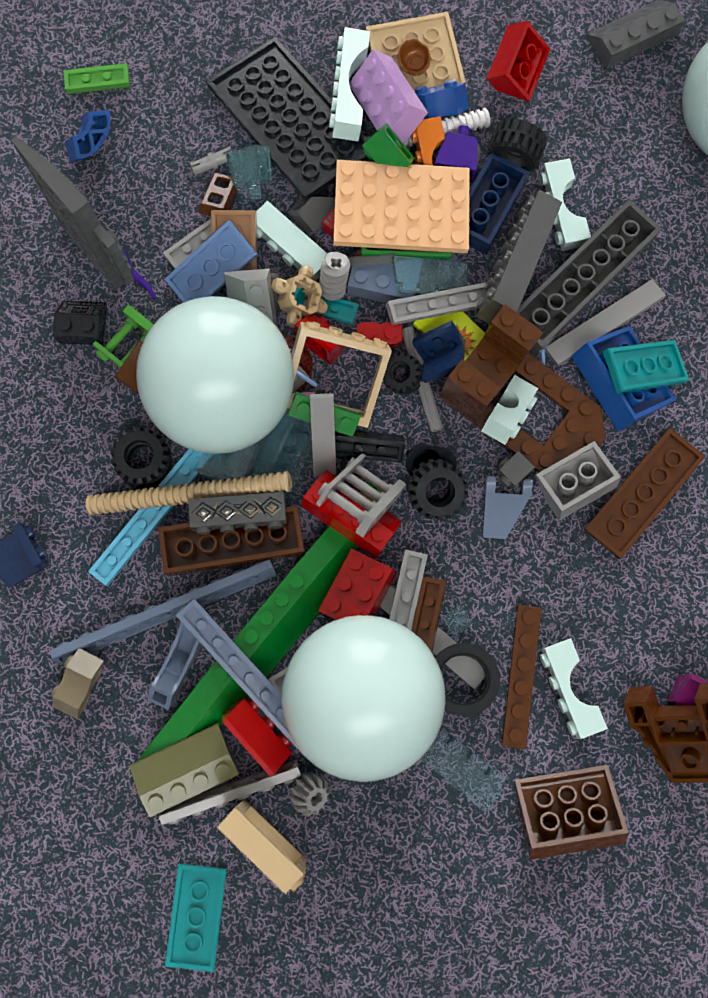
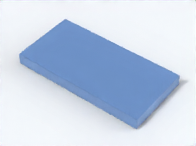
[165,220,258,303]

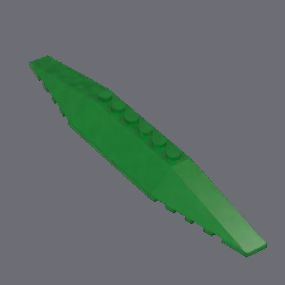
[130,482,382,771]

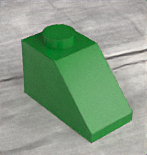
[362,123,415,167]

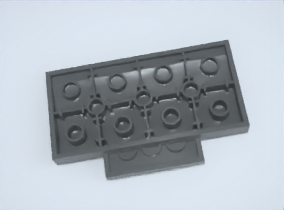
[11,137,134,291]

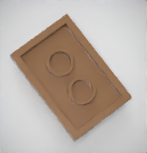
[211,210,257,271]

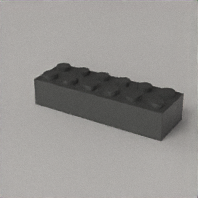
[476,189,562,324]

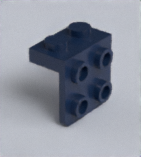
[412,320,465,383]
[0,522,49,588]

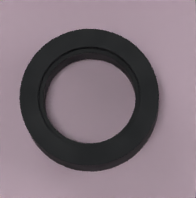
[435,643,500,716]

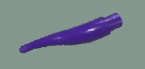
[123,250,156,300]

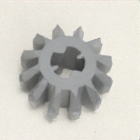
[289,772,331,817]

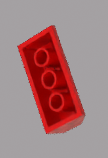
[301,470,402,559]

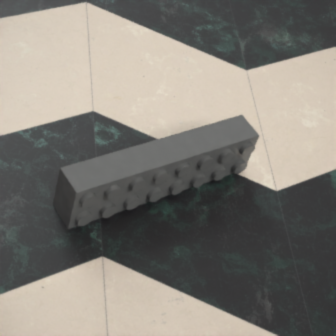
[517,199,662,356]

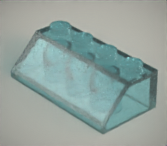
[246,410,313,507]

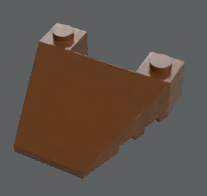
[623,683,708,783]

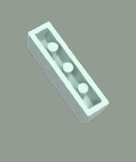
[257,201,327,281]

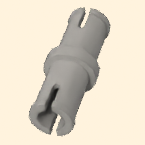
[190,146,235,176]

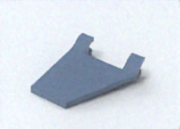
[483,476,533,539]

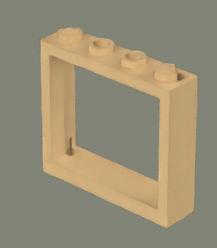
[288,321,392,428]
[217,799,307,894]

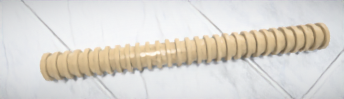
[86,471,292,516]

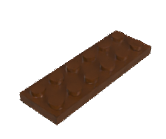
[584,428,706,559]

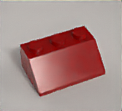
[486,20,551,102]
[222,696,292,777]

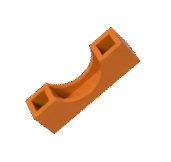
[411,116,445,166]

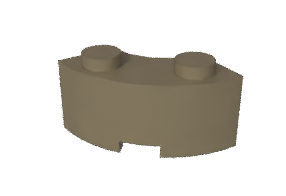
[51,648,104,719]

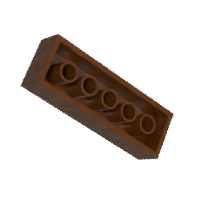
[158,506,305,577]

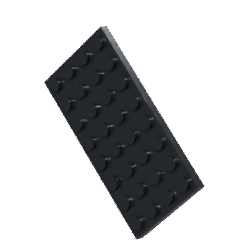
[206,37,369,201]

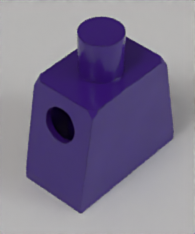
[435,125,478,181]

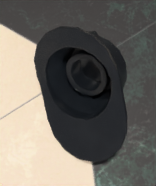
[405,443,457,481]

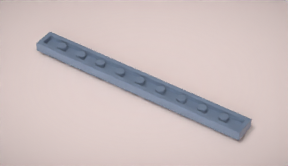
[49,559,277,665]

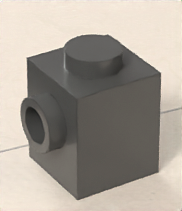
[497,451,535,490]

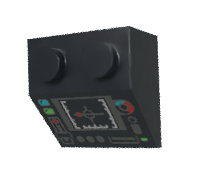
[53,301,107,345]

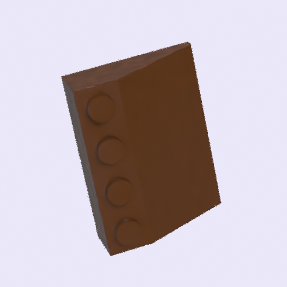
[514,765,629,860]

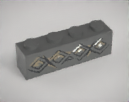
[188,492,287,534]

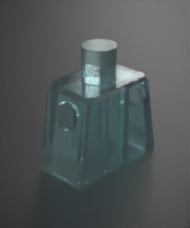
[226,145,272,200]

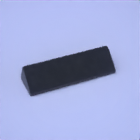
[335,431,405,463]

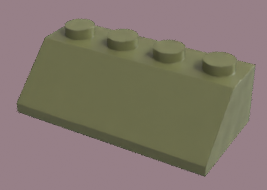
[130,723,239,817]

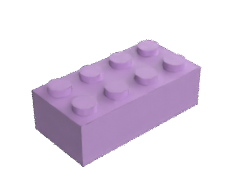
[349,49,428,144]

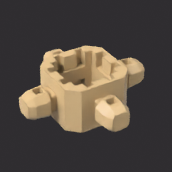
[271,265,328,327]

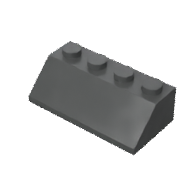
[586,0,685,69]

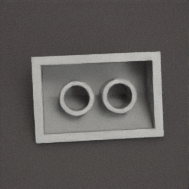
[224,269,278,328]
[536,441,621,521]

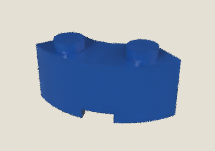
[414,79,469,120]
[65,110,110,163]

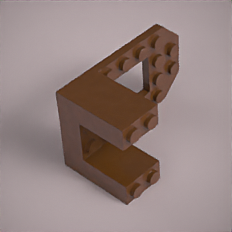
[439,304,606,473]

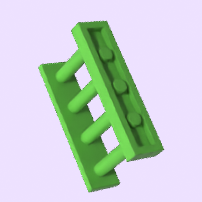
[93,304,154,369]

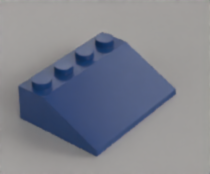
[571,326,676,431]

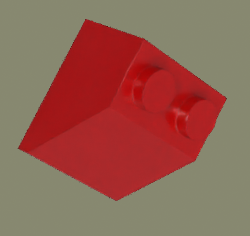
[294,313,347,366]

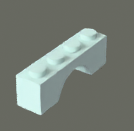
[539,158,591,251]
[540,638,607,739]

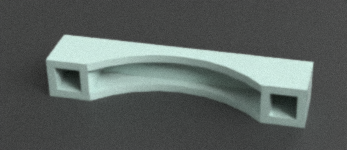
[329,27,370,141]

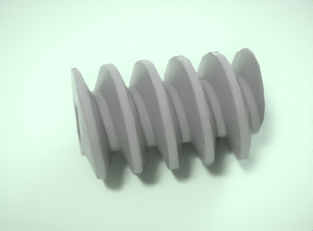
[319,252,350,301]

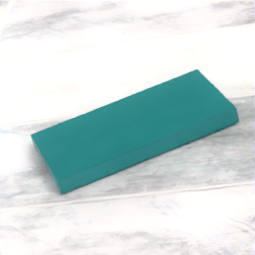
[603,340,690,394]
[165,863,227,972]

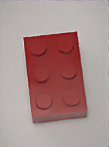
[318,549,396,621]

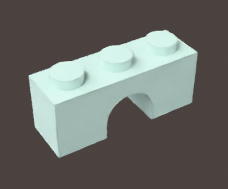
[481,375,538,445]

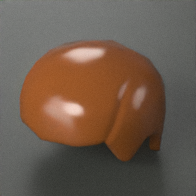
[398,39,431,76]

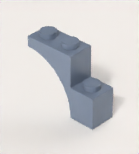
[147,622,201,710]

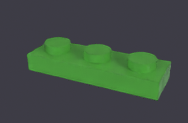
[63,63,131,94]

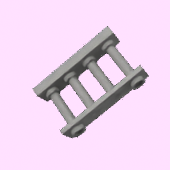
[316,453,407,537]

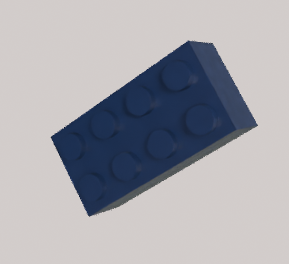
[469,153,530,255]

